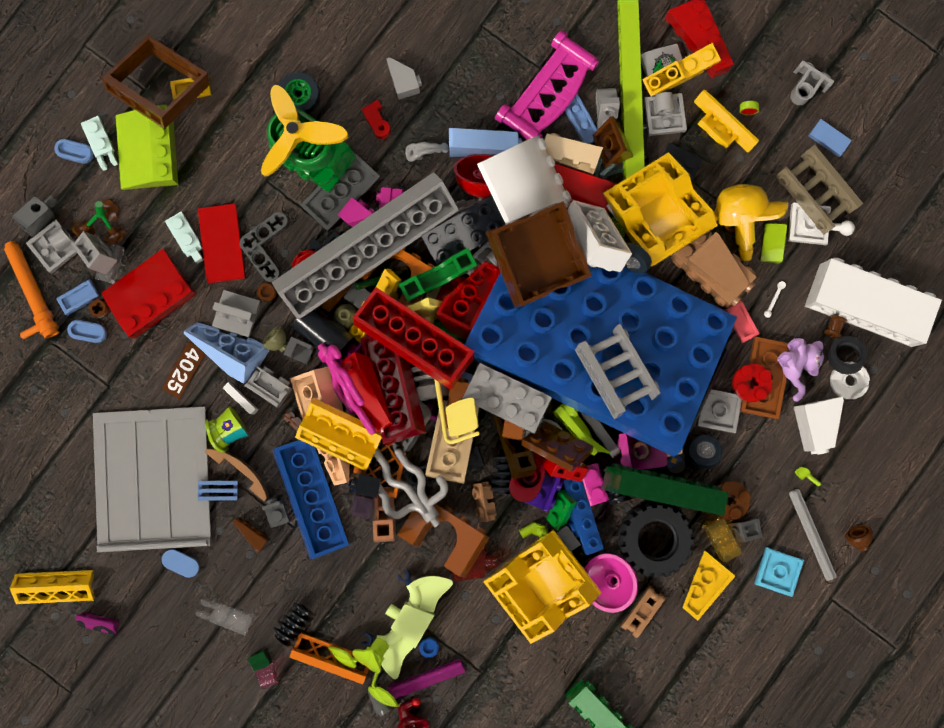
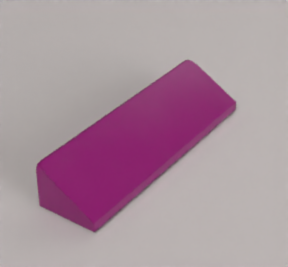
[387,658,465,699]

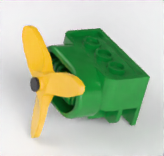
[261,85,356,194]

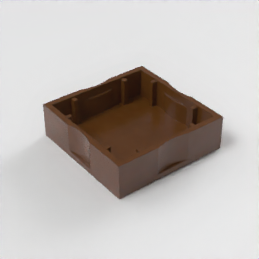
[485,201,592,307]

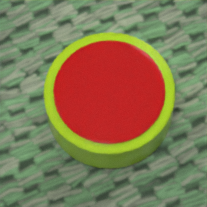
[740,101,759,115]

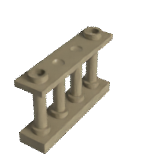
[776,145,863,235]

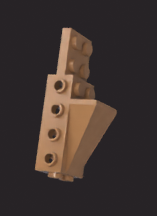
[671,231,757,309]

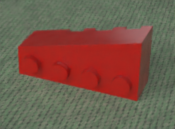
[665,0,734,78]

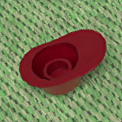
[509,456,545,502]

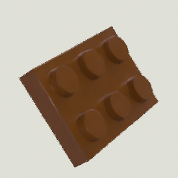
[522,421,594,472]

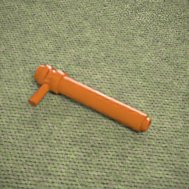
[4,241,59,339]

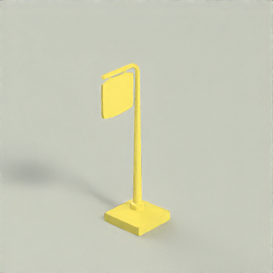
[407,297,480,444]

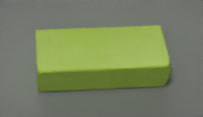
[760,224,787,264]

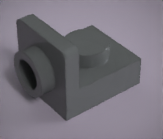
[262,498,290,528]
[729,518,763,543]

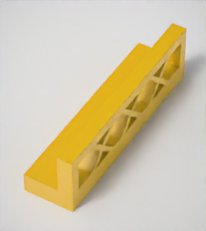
[10,570,95,604]

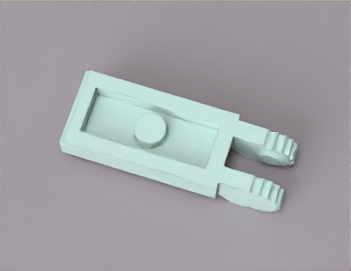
[81,116,118,171]

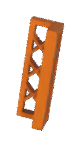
[290,632,369,684]

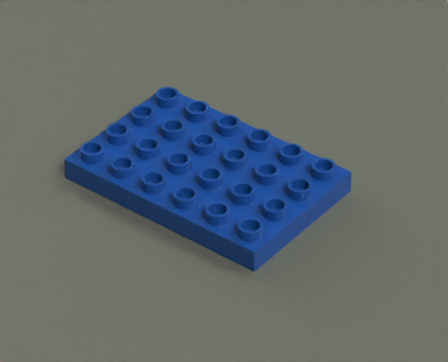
[464,265,737,457]

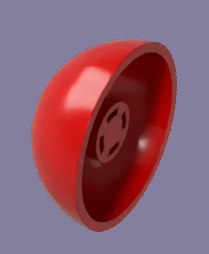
[454,154,493,198]

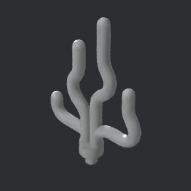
[374,447,448,527]

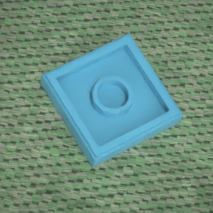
[754,547,804,597]

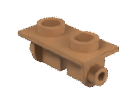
[472,481,497,522]

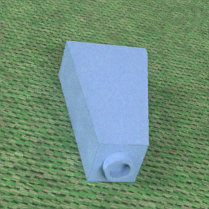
[449,128,522,157]

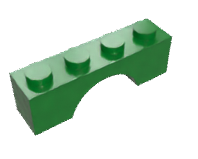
[399,248,477,303]

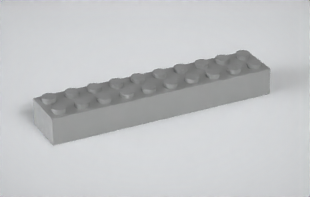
[272,172,459,320]

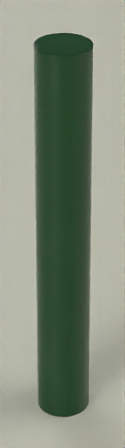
[355,267,410,291]

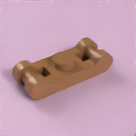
[621,585,666,638]

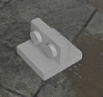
[212,290,261,338]

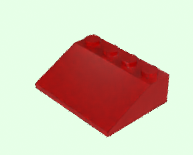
[101,249,197,339]

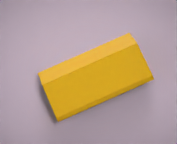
[295,398,382,471]

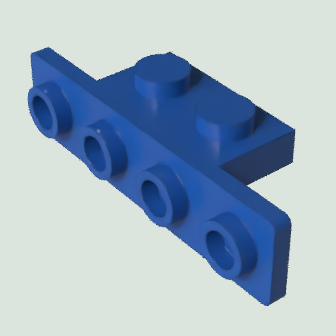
[563,479,603,555]

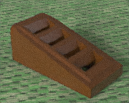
[233,517,270,553]

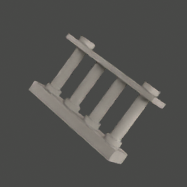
[575,324,660,419]

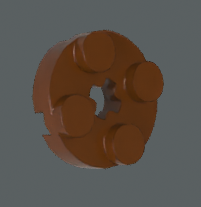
[717,481,751,520]

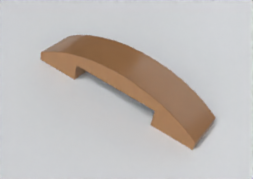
[205,449,270,501]

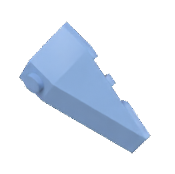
[184,322,269,384]

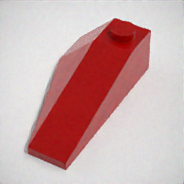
[435,261,501,340]
[340,352,393,433]

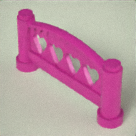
[495,30,599,140]

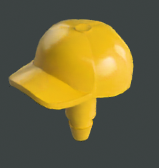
[714,184,788,261]

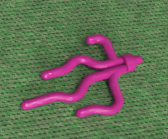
[318,343,376,435]

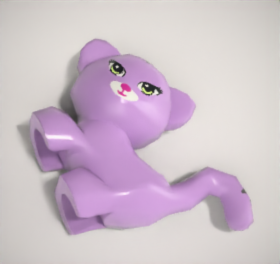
[777,338,824,402]

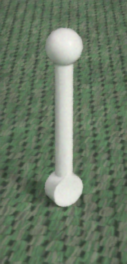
[764,281,786,318]

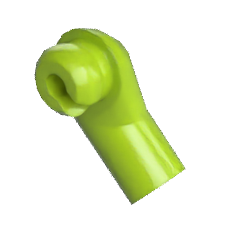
[519,522,548,538]

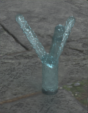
[594,156,624,179]

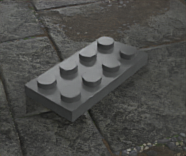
[300,151,381,232]

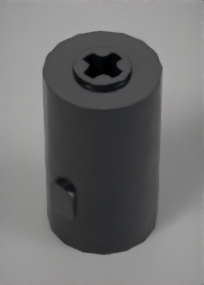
[292,308,355,360]

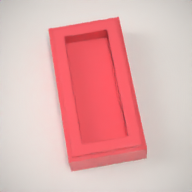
[724,300,760,343]

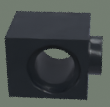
[348,473,381,498]

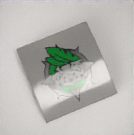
[640,44,682,77]

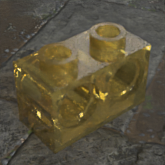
[702,517,742,562]

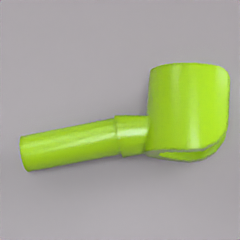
[795,467,821,486]

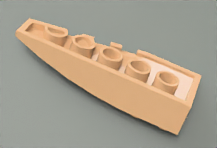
[290,367,350,486]

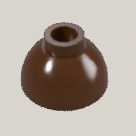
[845,525,873,551]

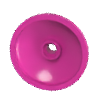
[585,553,638,613]

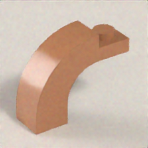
[373,487,396,542]

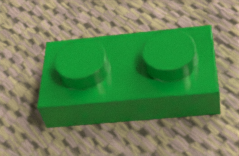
[546,489,577,532]

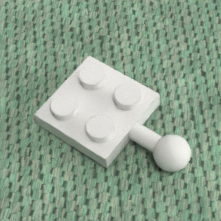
[788,203,855,245]

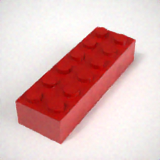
[352,287,474,390]

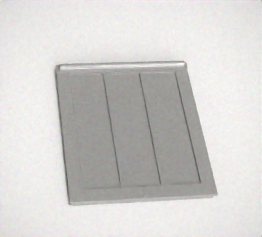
[93,407,211,552]

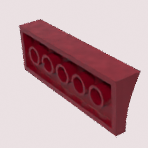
[360,335,427,446]

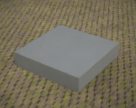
[697,390,742,433]

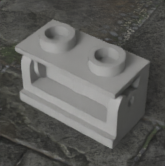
[245,366,292,408]

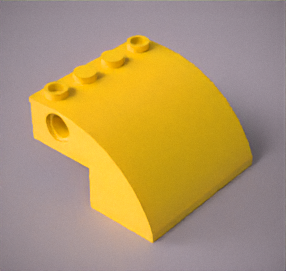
[603,152,718,267]
[483,530,602,644]

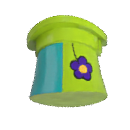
[204,406,249,453]

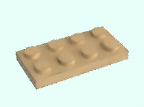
[425,400,479,483]

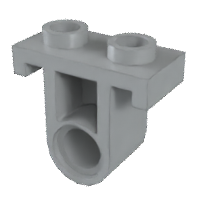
[790,60,834,105]
[596,88,620,129]

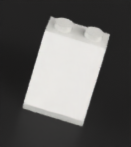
[794,397,844,455]

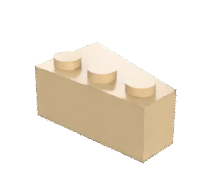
[545,133,603,175]

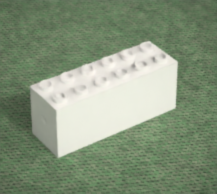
[804,258,942,347]

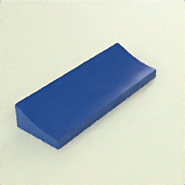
[272,440,349,559]

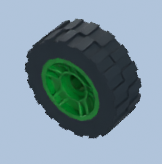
[278,72,321,115]

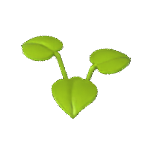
[328,638,400,707]

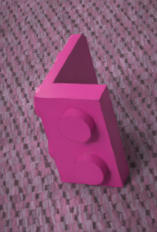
[617,433,668,470]

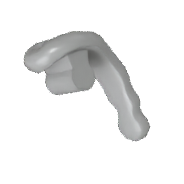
[405,141,449,162]

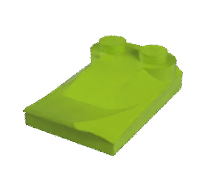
[552,403,611,455]

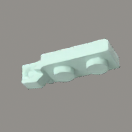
[165,212,204,263]

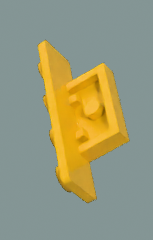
[694,90,759,152]

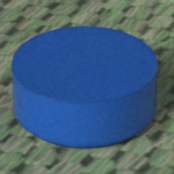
[419,637,439,658]

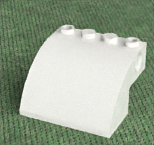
[477,135,572,224]

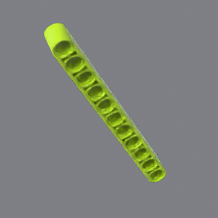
[617,0,644,180]

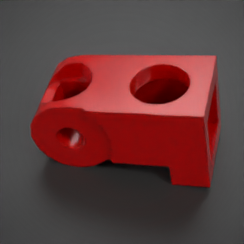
[361,100,390,140]

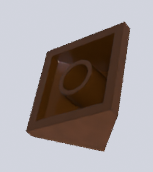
[592,116,633,169]

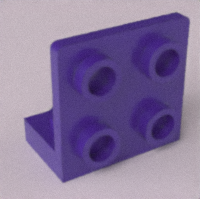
[525,469,563,512]

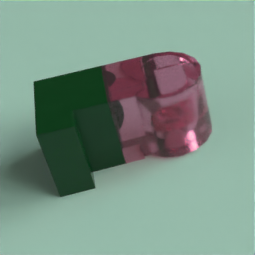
[247,648,279,690]

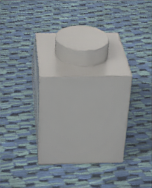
[386,58,422,100]

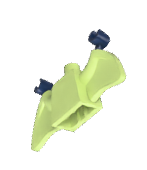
[361,570,453,680]

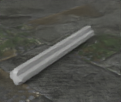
[789,489,837,581]

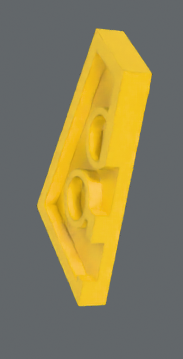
[682,550,735,621]

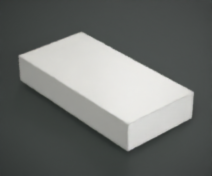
[223,383,259,414]

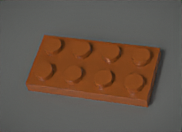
[740,337,790,420]

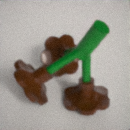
[72,199,127,245]

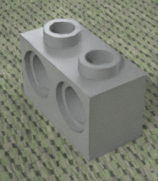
[72,231,117,275]

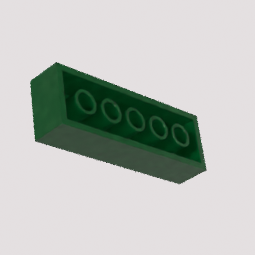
[602,464,729,516]

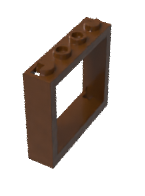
[102,35,210,129]

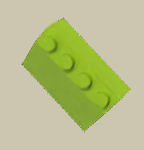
[116,105,178,190]

